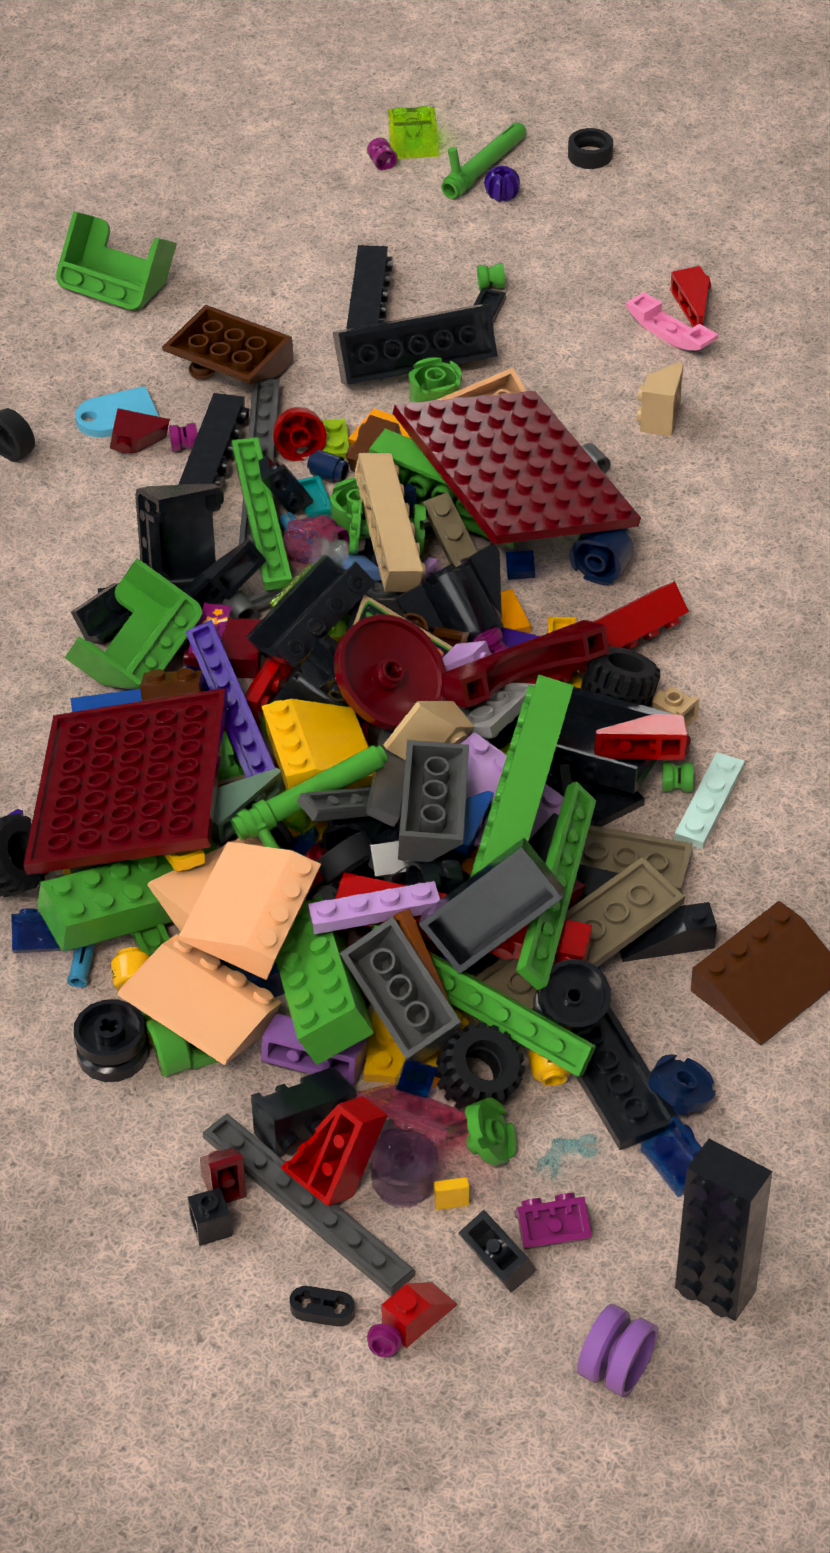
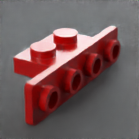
[224,659,292,743]

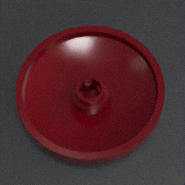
[334,614,446,731]

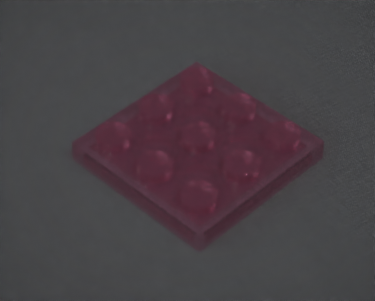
[356,1083,469,1143]

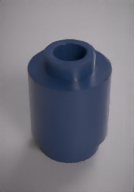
[307,450,349,483]

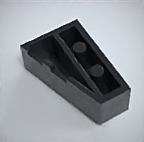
[251,1066,357,1158]

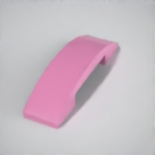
[626,292,718,350]

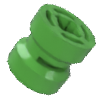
[477,263,505,290]
[662,762,694,792]

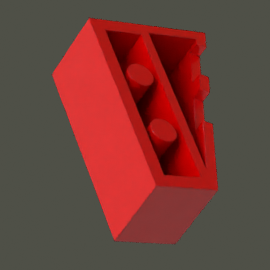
[280,1096,388,1206]

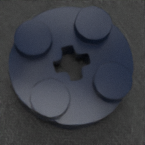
[648,1054,716,1116]

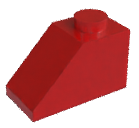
[381,1282,457,1348]

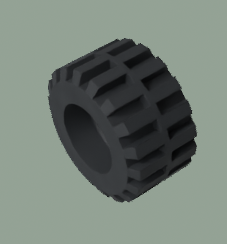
[581,646,661,707]
[0,814,49,897]
[435,1023,525,1110]

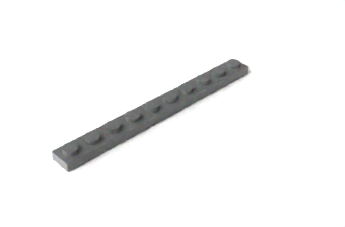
[239,379,280,545]

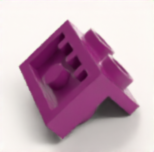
[514,1193,592,1250]

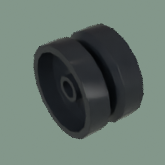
[533,959,611,1038]
[73,999,148,1082]

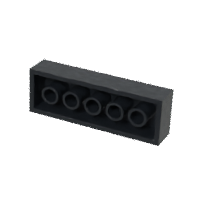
[333,304,498,385]
[675,1138,773,1321]

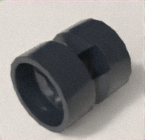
[405,856,464,894]

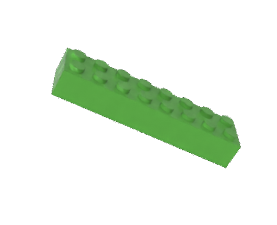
[470,674,574,877]

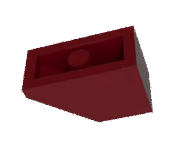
[110,408,170,453]
[200,1147,247,1203]

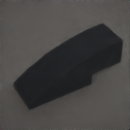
[182,540,267,609]

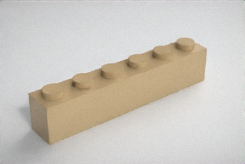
[354,453,426,592]

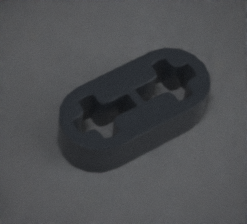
[289,1286,355,1327]

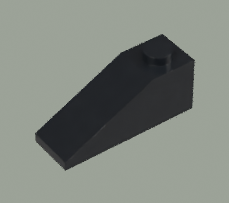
[619,902,717,962]

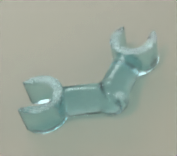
[536,1134,597,1180]

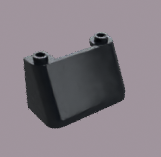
[135,483,224,590]

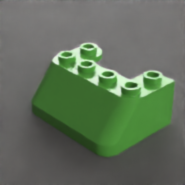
[56,211,177,310]
[64,558,202,690]

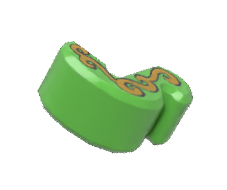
[140,1011,193,1077]

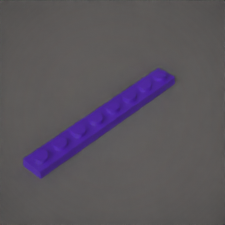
[185,620,276,778]

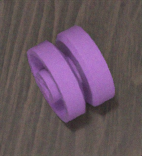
[577,1303,659,1398]

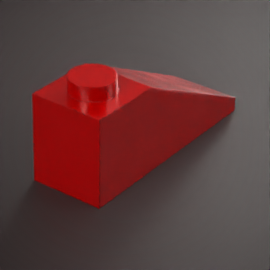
[670,266,711,327]
[594,714,687,760]

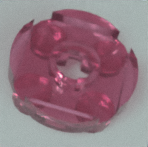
[283,515,339,564]

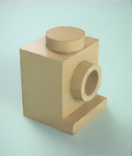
[652,686,699,727]

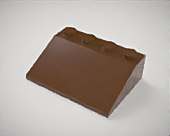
[162,305,293,384]
[690,901,830,1046]

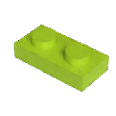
[322,418,349,460]

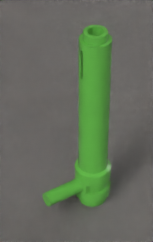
[441,123,526,199]
[231,745,388,849]

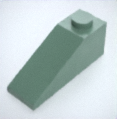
[211,768,284,845]

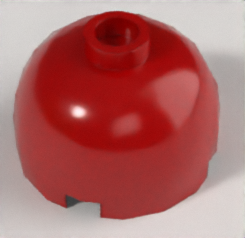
[273,407,327,462]

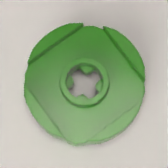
[465,1098,517,1166]

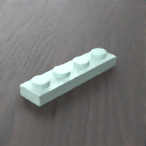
[674,752,745,849]

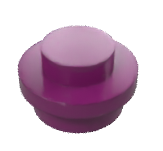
[367,1324,402,1357]

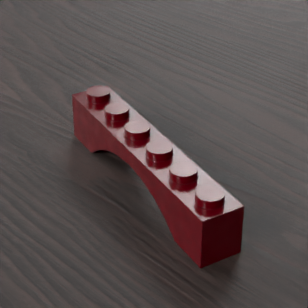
[441,620,609,708]

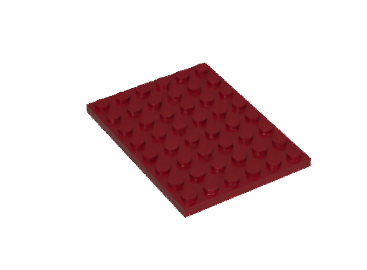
[392,391,641,545]
[23,688,228,875]

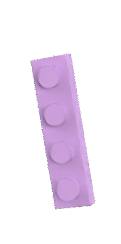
[308,881,440,934]

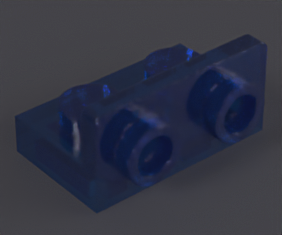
[11,908,75,953]
[640,1116,702,1197]

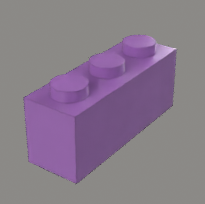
[261,1014,368,1085]

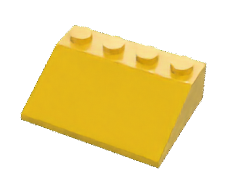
[262,699,373,790]

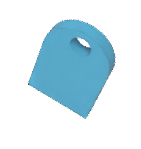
[75,386,159,437]

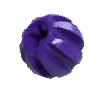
[484,166,520,202]

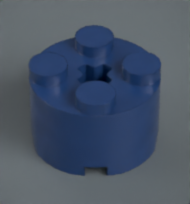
[569,528,634,586]

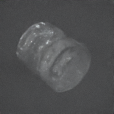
[312,537,348,568]

